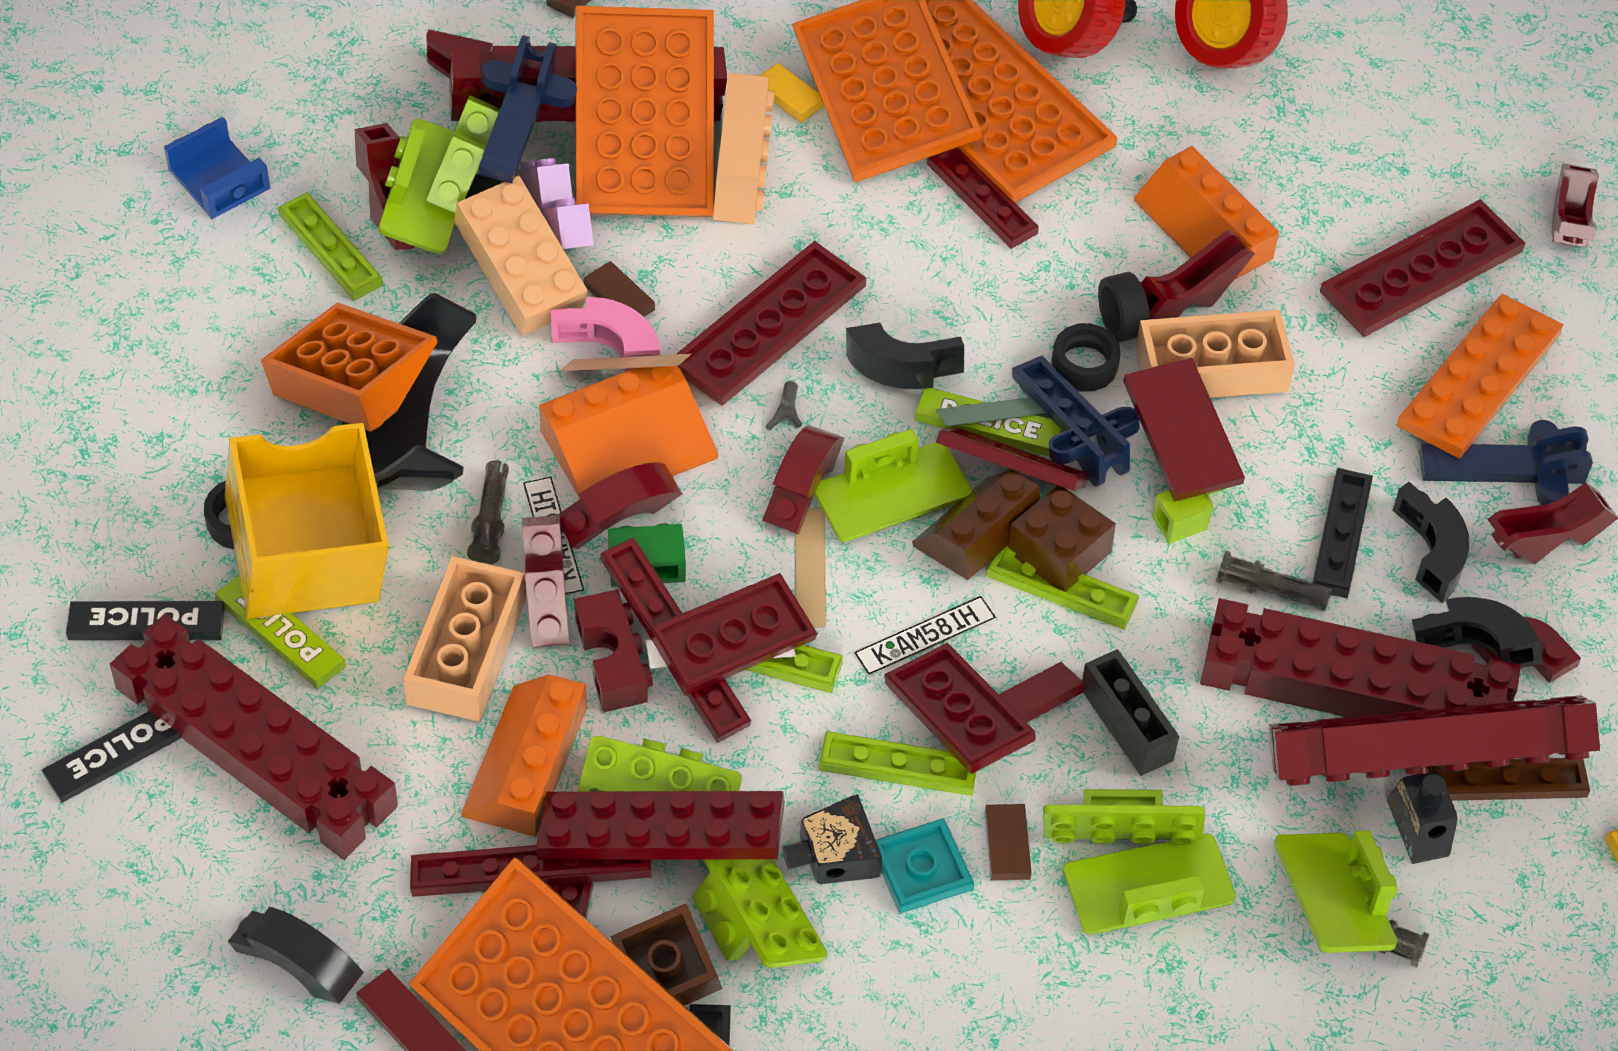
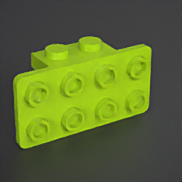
[378,118,455,254]
[814,428,972,542]
[577,736,742,792]
[1043,789,1205,845]
[1274,830,1397,953]
[1063,833,1236,935]
[692,859,827,968]

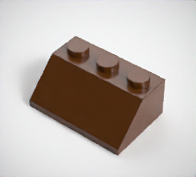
[912,469,1040,580]

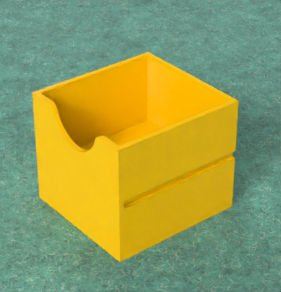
[225,423,389,619]

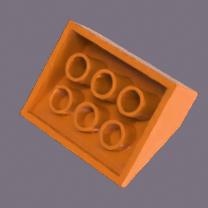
[261,302,438,432]
[539,366,718,499]

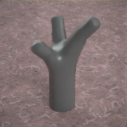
[766,381,802,430]

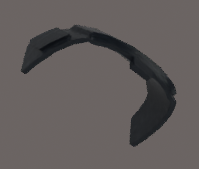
[342,293,477,491]

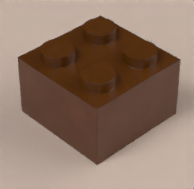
[1008,485,1116,592]
[610,903,723,1006]

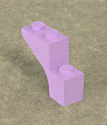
[515,158,594,249]

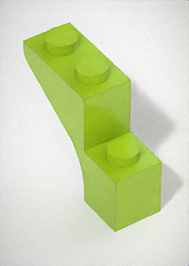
[426,95,500,213]
[1152,488,1227,544]

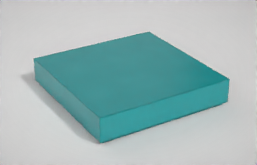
[876,818,974,914]

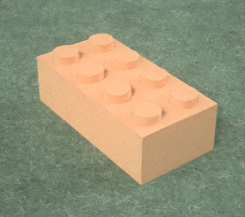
[713,73,774,224]
[454,176,588,336]
[1136,310,1295,398]
[403,556,527,722]

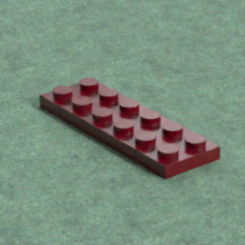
[1320,199,1525,337]
[676,241,866,406]
[536,791,785,860]

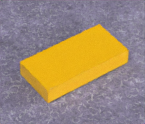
[760,63,824,123]

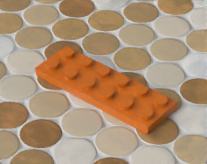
[1397,293,1564,459]

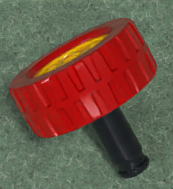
[1018,0,1137,58]
[1175,0,1288,69]

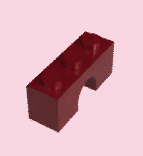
[574,589,653,713]

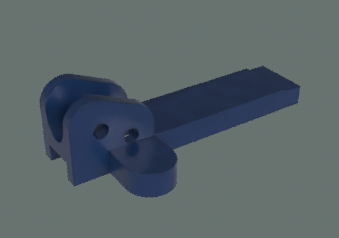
[478,35,577,183]
[1012,355,1140,487]
[1419,420,1593,505]

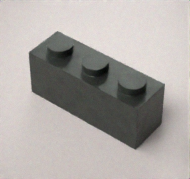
[1082,649,1180,776]

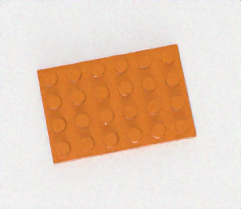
[792,0,983,183]
[575,6,714,217]

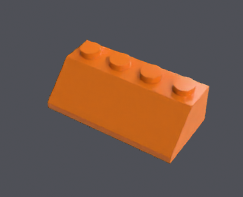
[1134,146,1279,280]
[461,674,587,837]

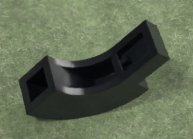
[846,322,964,389]
[1392,482,1469,603]
[1412,597,1542,668]
[228,906,364,1004]

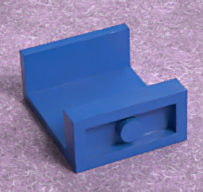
[164,117,271,219]

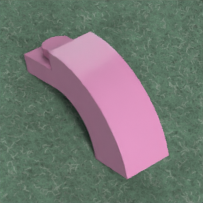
[551,297,660,372]

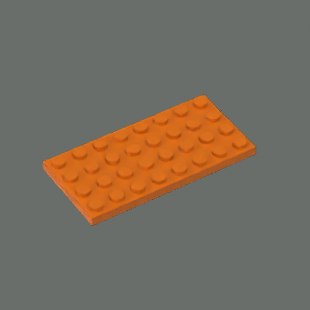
[925,0,1118,203]
[409,857,734,1051]

